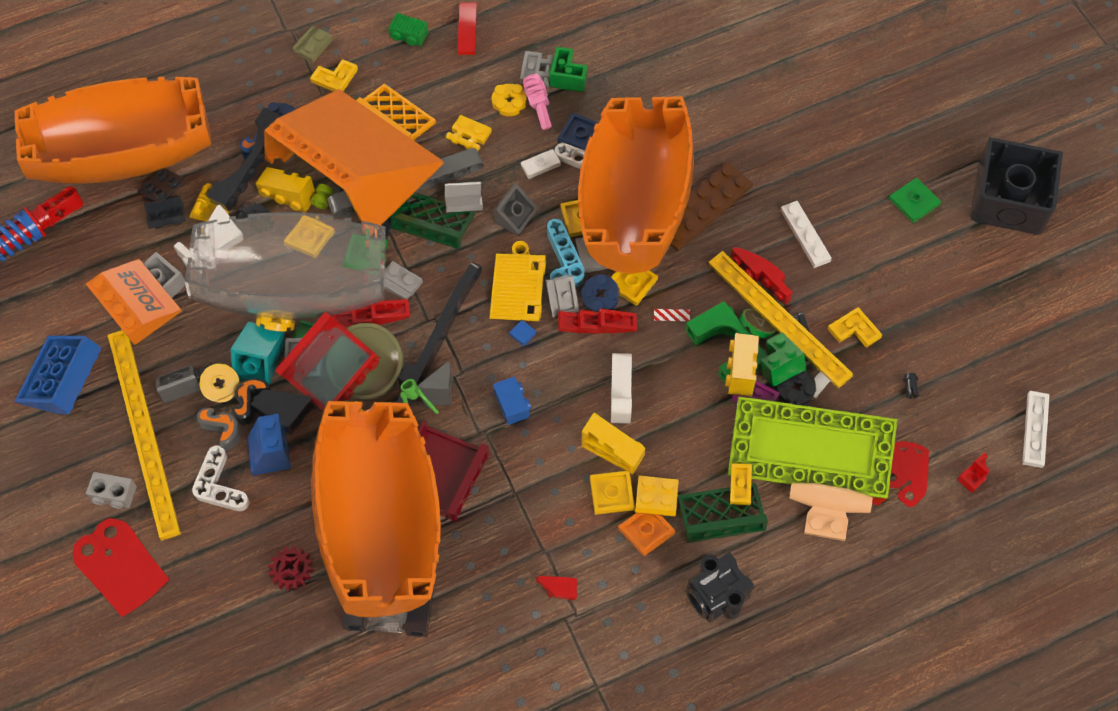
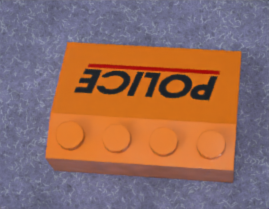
[86,259,182,345]

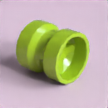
[310,184,334,209]

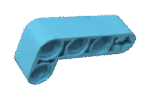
[547,219,585,288]

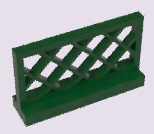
[390,192,475,249]
[677,483,768,543]

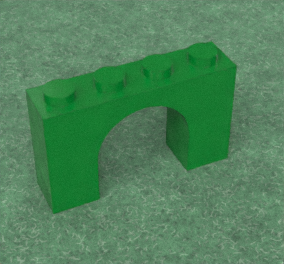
[685,301,768,388]

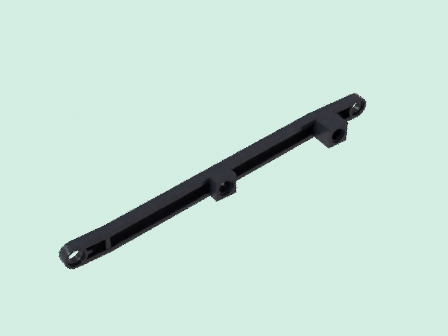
[396,262,482,407]

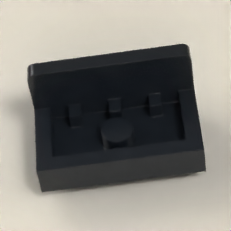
[144,195,185,229]

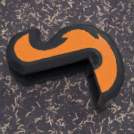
[232,378,271,425]

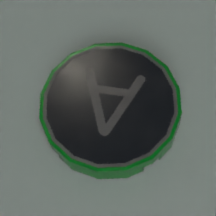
[740,309,776,339]

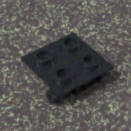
[137,168,186,204]

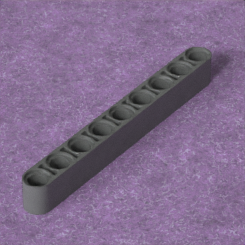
[327,148,484,218]

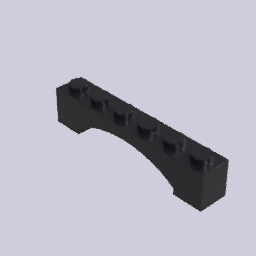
[206,107,281,211]

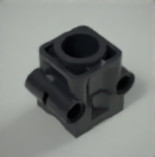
[686,552,754,623]

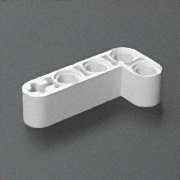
[611,353,632,423]

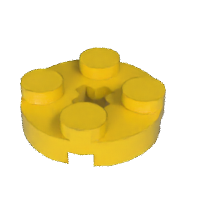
[492,84,527,116]
[256,311,295,331]
[199,363,239,403]

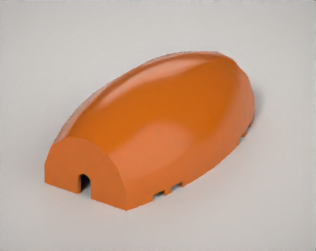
[14,77,212,184]
[578,96,694,274]
[311,401,441,617]

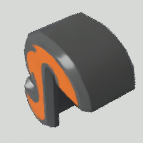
[197,408,241,451]

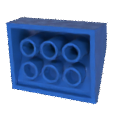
[15,336,101,414]

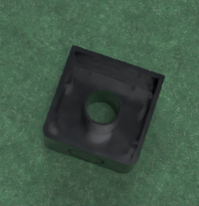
[970,137,1063,235]

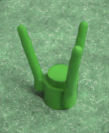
[400,379,439,414]

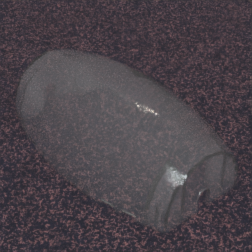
[185,212,386,319]

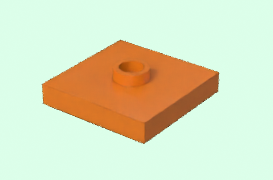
[618,512,675,556]

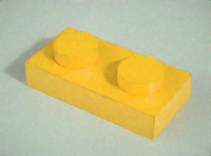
[730,463,752,505]

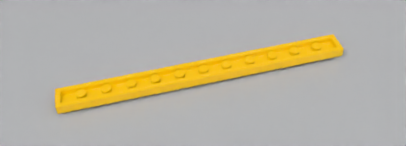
[108,330,181,541]

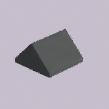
[494,183,539,235]
[418,362,453,405]
[156,364,201,403]

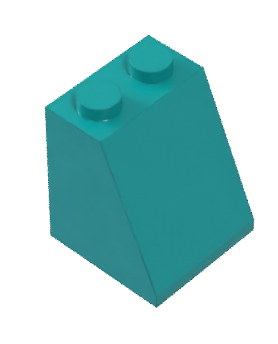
[231,322,285,386]

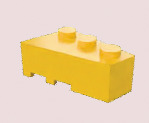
[256,167,316,213]
[725,333,759,397]
[582,413,645,474]

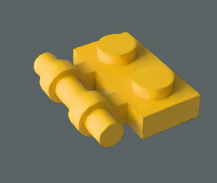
[446,115,492,151]

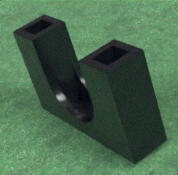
[343,587,434,638]

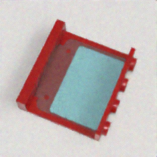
[275,311,381,412]

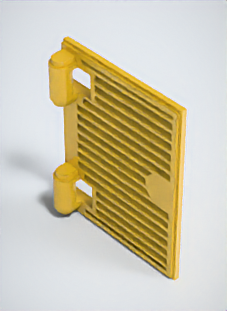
[489,254,546,321]

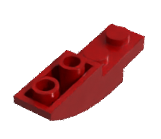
[730,247,793,305]

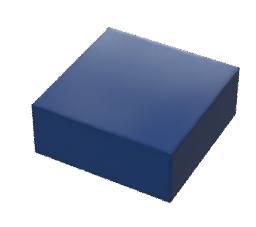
[509,320,536,347]

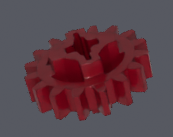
[268,546,314,591]

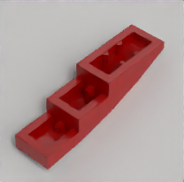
[458,2,477,55]
[332,299,410,328]
[558,309,637,334]

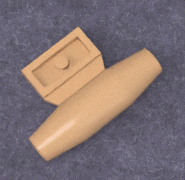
[789,483,873,541]

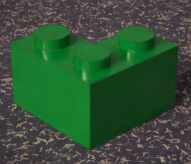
[550,47,588,92]
[761,332,806,387]

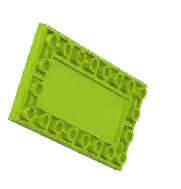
[727,396,898,499]

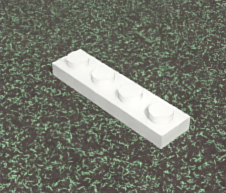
[780,201,831,268]
[1022,391,1049,468]

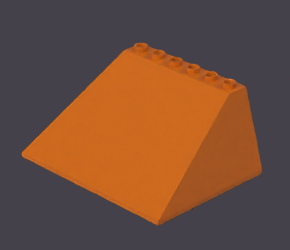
[264,89,444,236]

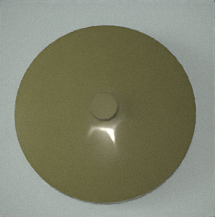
[327,323,404,400]

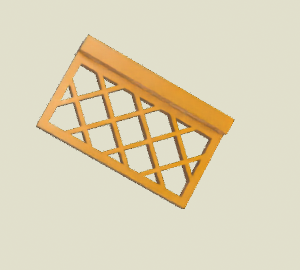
[356,84,436,140]

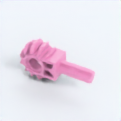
[523,73,552,130]

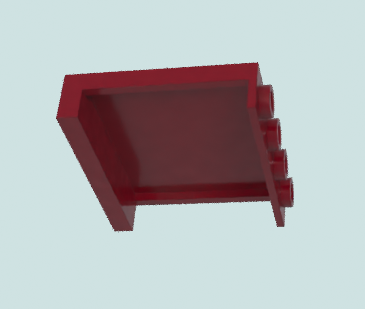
[417,420,489,522]

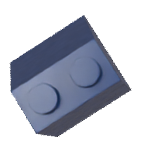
[247,414,292,476]

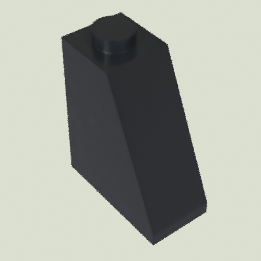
[251,389,315,435]

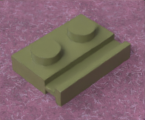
[292,25,333,63]

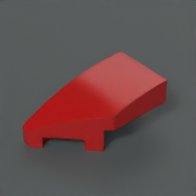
[957,452,989,493]
[536,576,577,601]

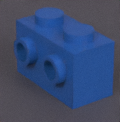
[493,376,531,425]

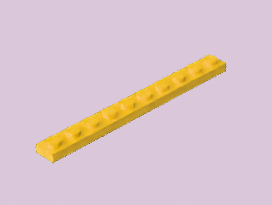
[709,251,853,389]

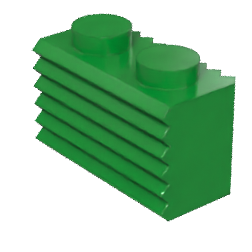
[388,12,429,47]

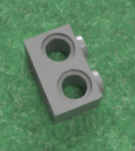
[86,472,137,509]

